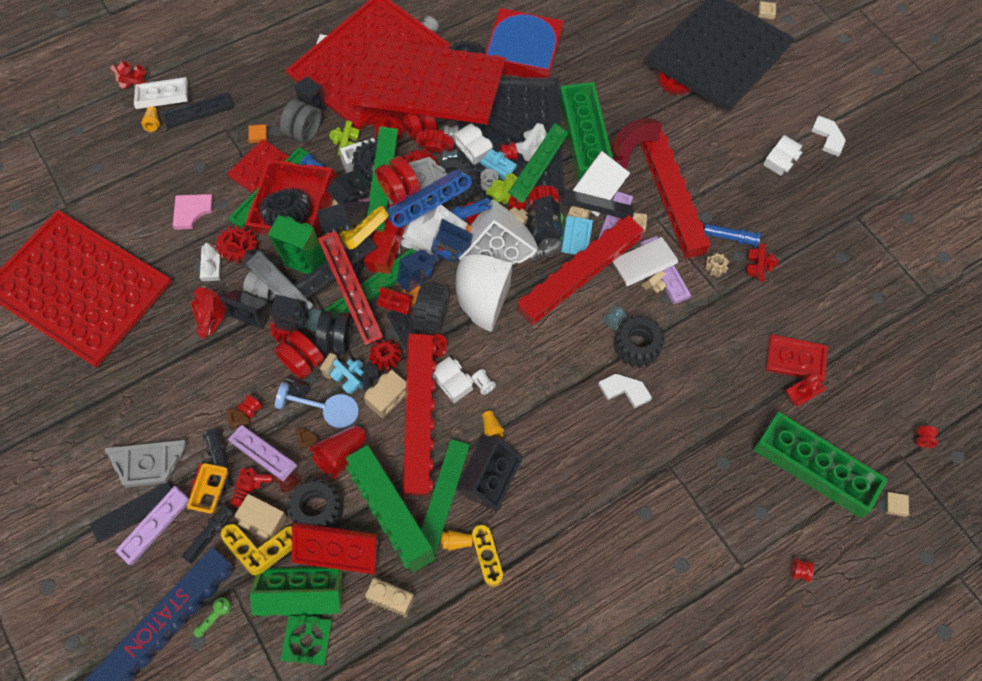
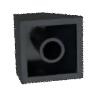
[526,195,563,244]
[317,201,370,234]
[220,290,271,329]

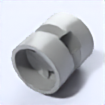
[243,271,276,301]

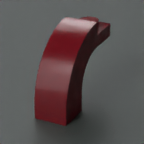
[610,118,662,170]

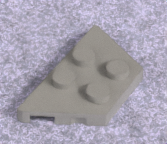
[388,157,447,204]
[105,440,187,488]

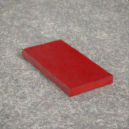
[292,523,378,575]

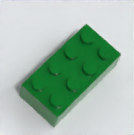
[268,215,327,275]

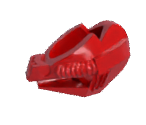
[190,286,226,339]

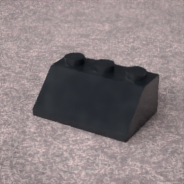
[456,436,523,511]

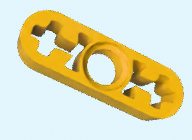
[472,525,503,587]

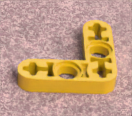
[338,206,389,250]
[221,524,292,575]

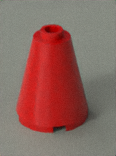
[309,426,366,479]

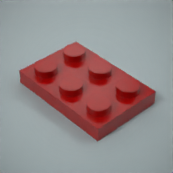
[227,139,289,193]

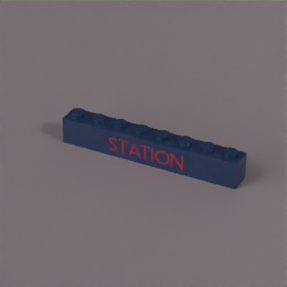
[85,547,235,681]

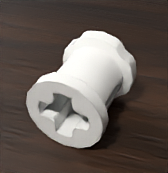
[471,369,496,395]

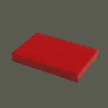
[765,334,828,382]

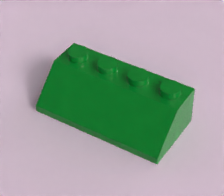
[250,567,343,617]

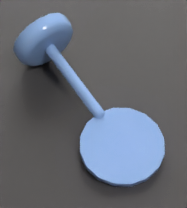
[275,381,358,428]

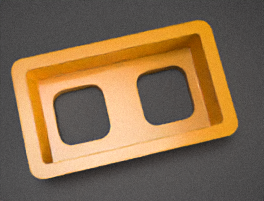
[187,463,228,514]

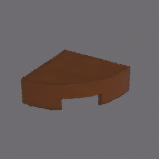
[226,409,250,429]
[295,429,319,450]

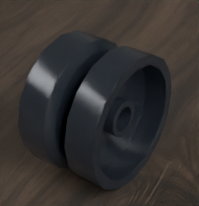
[316,310,352,355]

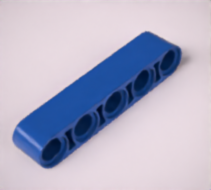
[387,170,472,227]

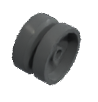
[280,99,321,144]

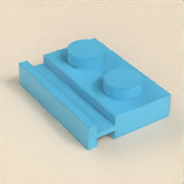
[560,216,593,255]

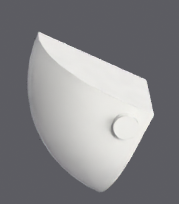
[459,199,538,264]
[455,254,512,332]

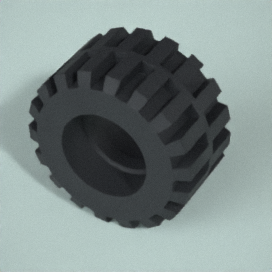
[440,157,480,207]
[413,282,449,334]
[614,315,665,368]
[287,478,343,528]

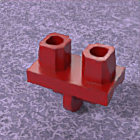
[111,60,146,89]
[747,244,779,282]
[377,287,413,315]
[785,373,827,407]

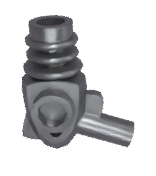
[529,238,562,262]

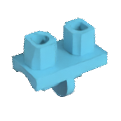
[480,149,517,180]
[329,359,364,394]

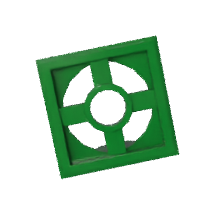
[280,615,333,666]

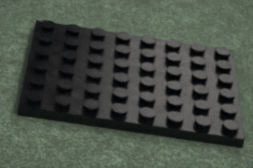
[644,0,795,112]
[457,78,564,195]

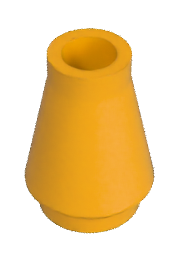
[141,107,160,132]
[482,411,504,439]
[441,530,472,551]

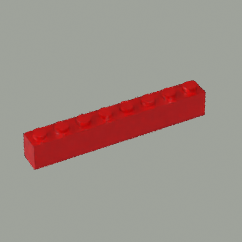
[639,129,710,259]
[518,215,644,326]
[402,334,436,496]

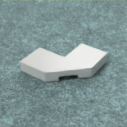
[811,115,846,157]
[598,374,652,409]

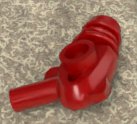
[230,467,273,508]

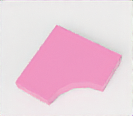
[173,194,213,230]

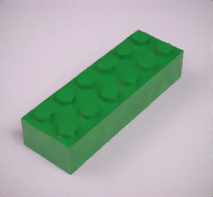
[560,82,613,182]
[753,411,888,518]
[346,445,435,573]

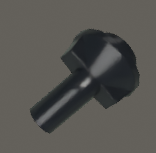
[363,364,380,390]
[285,376,309,398]

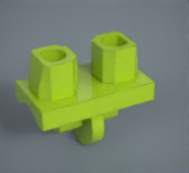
[329,120,359,156]
[486,173,518,204]

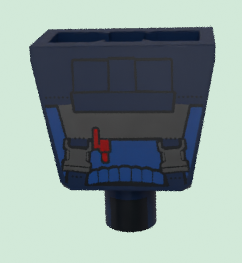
[430,219,473,263]
[397,250,440,293]

